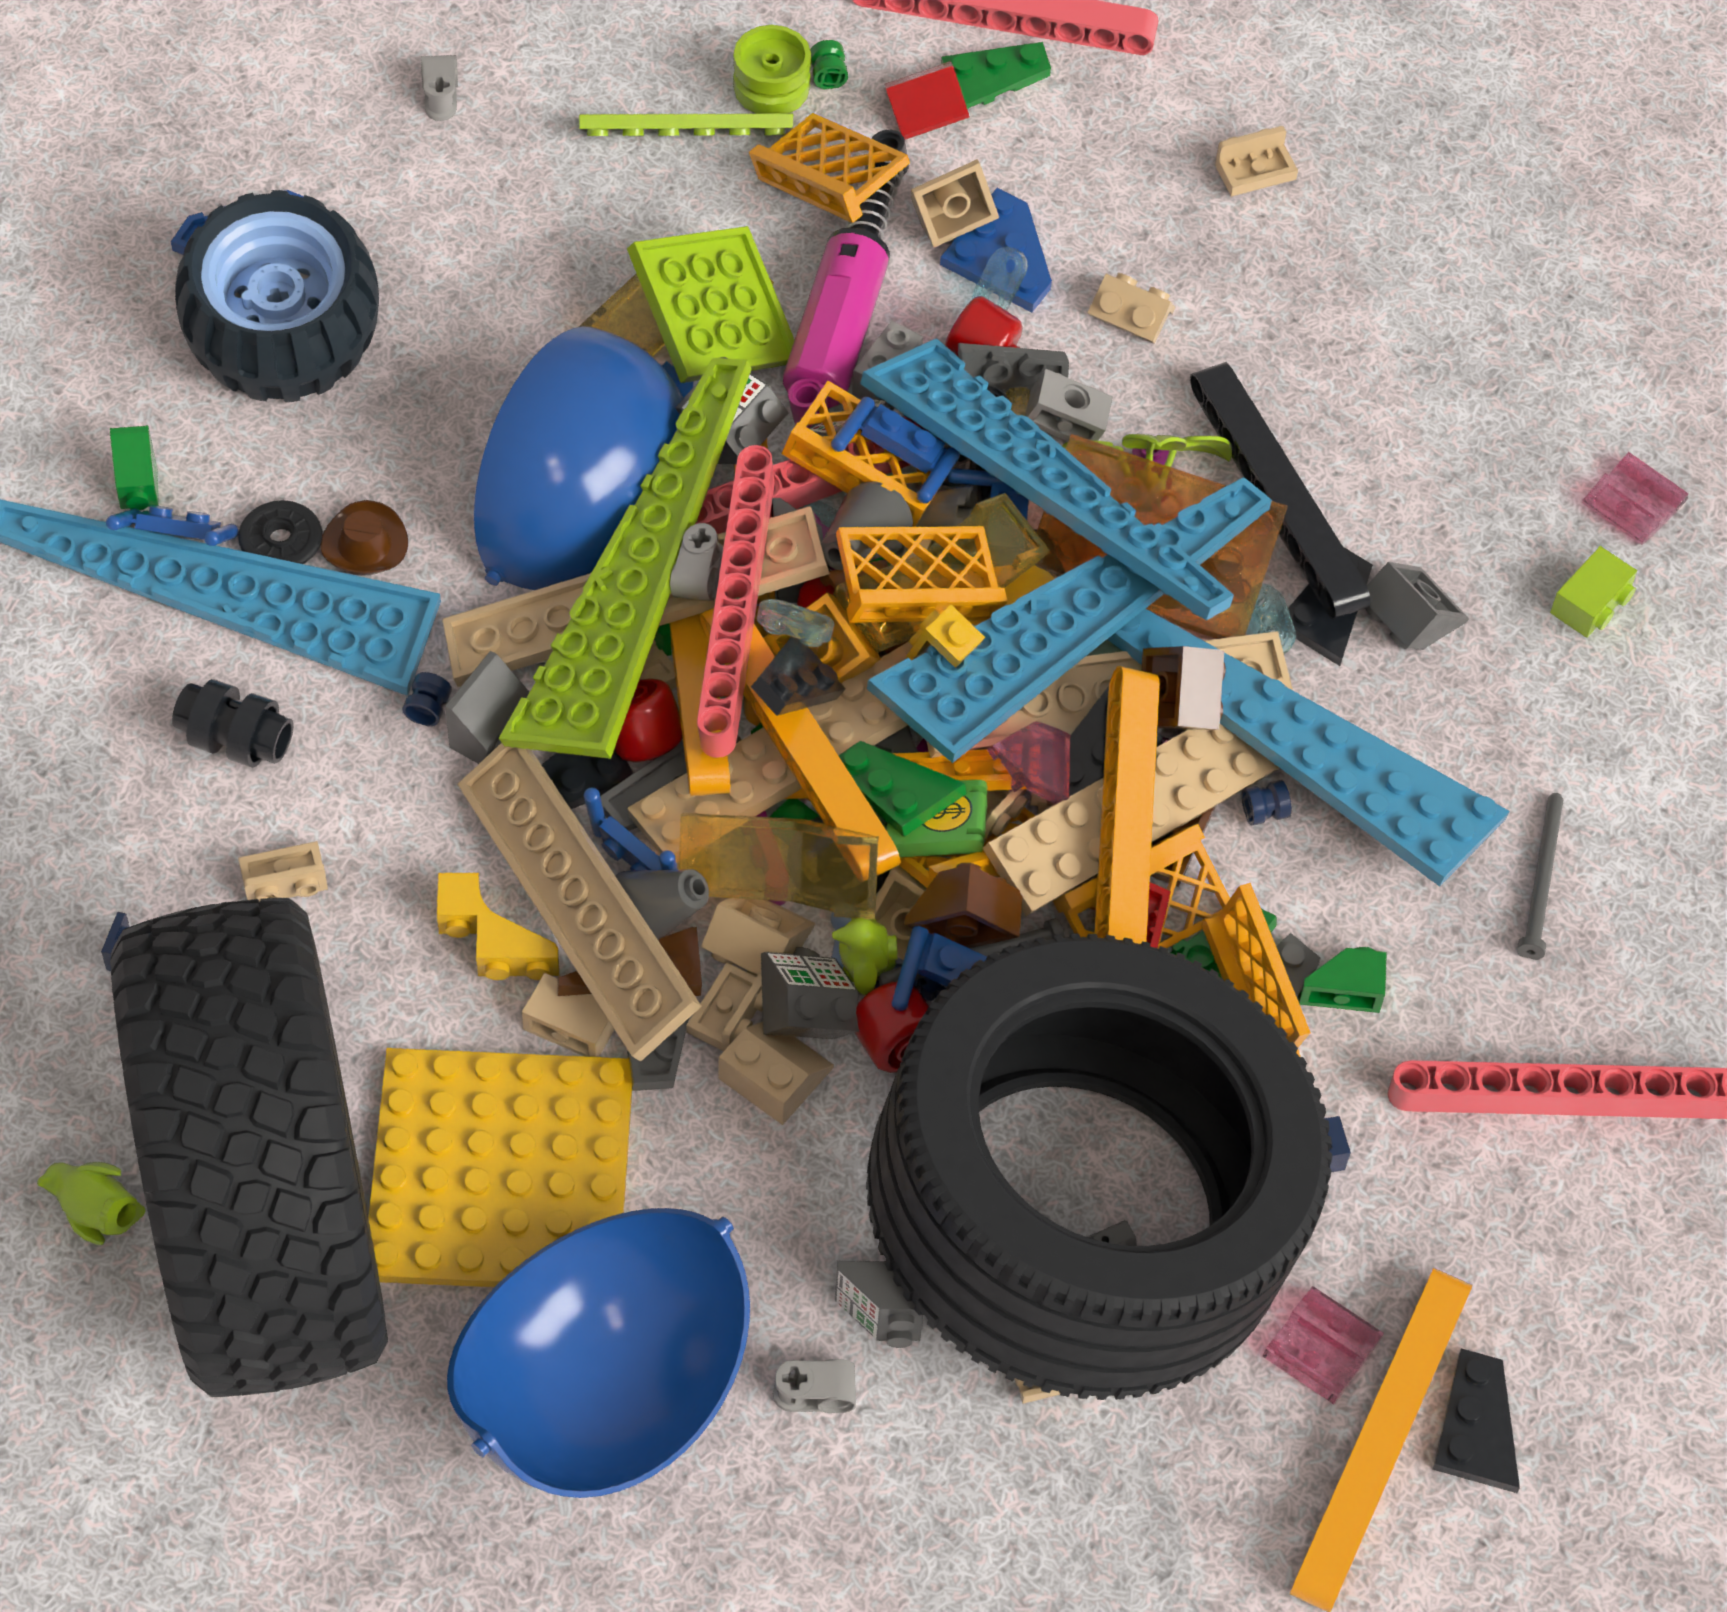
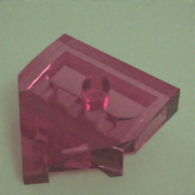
[987,721,1070,804]

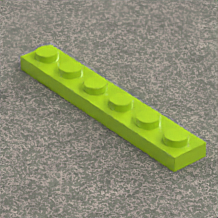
[579,113,793,136]

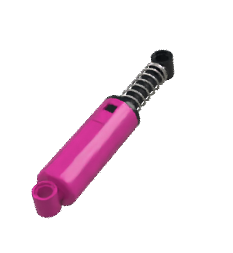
[783,129,909,429]

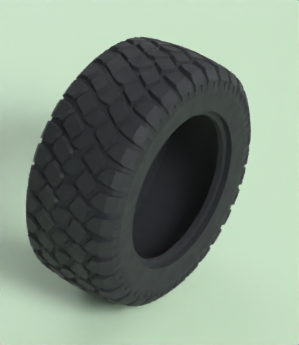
[110,898,388,1397]

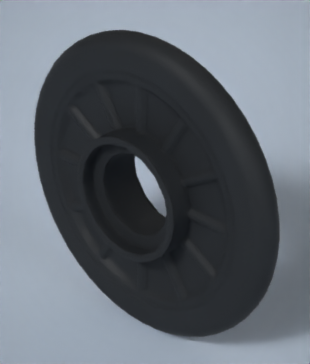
[238,500,322,564]

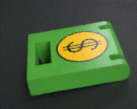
[887,780,988,857]

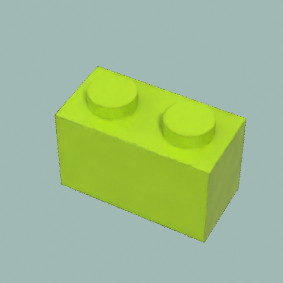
[1550,546,1638,638]

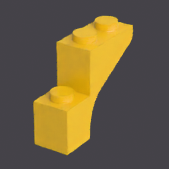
[437,873,559,980]

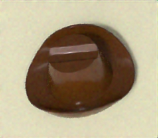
[321,500,408,576]

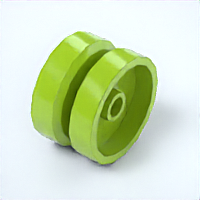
[733,24,811,114]

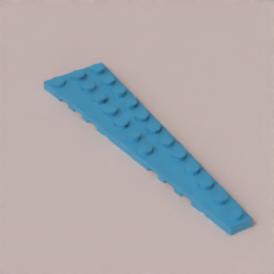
[860,338,1234,621]
[867,477,1272,763]
[0,499,441,696]
[1107,609,1510,887]

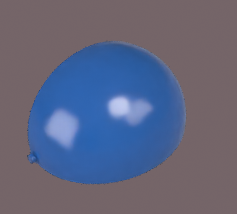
[474,326,684,590]
[447,1208,750,1498]

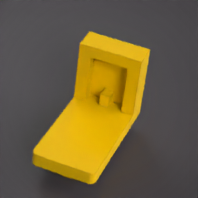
[905,605,985,668]

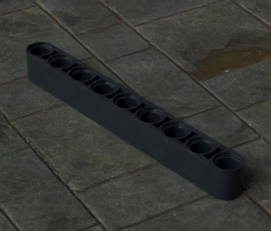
[1190,362,1371,620]

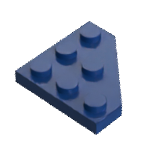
[940,187,1052,313]

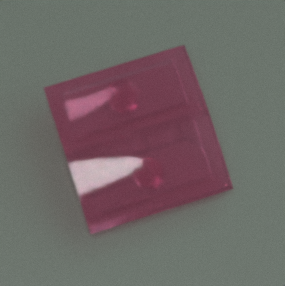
[1582,452,1689,545]
[1262,1286,1384,1404]

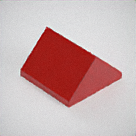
[884,61,970,139]

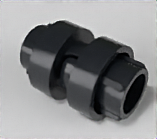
[172,679,294,768]

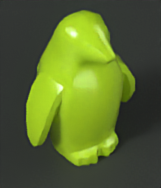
[832,914,898,995]
[37,1162,146,1245]

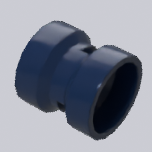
[402,672,452,727]
[1241,780,1292,826]

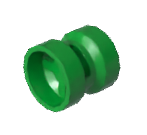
[810,40,848,89]

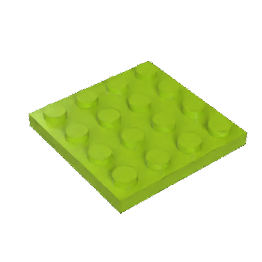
[626,226,795,383]

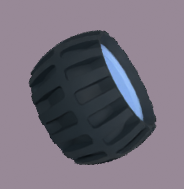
[175,190,379,403]

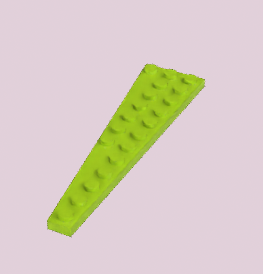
[499,358,752,759]

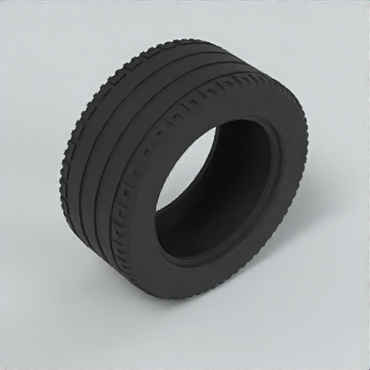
[866,934,1332,1400]

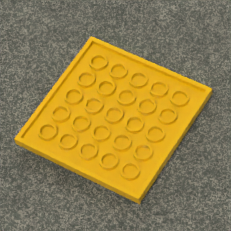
[368,1048,632,1287]

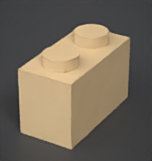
[522,973,615,1057]

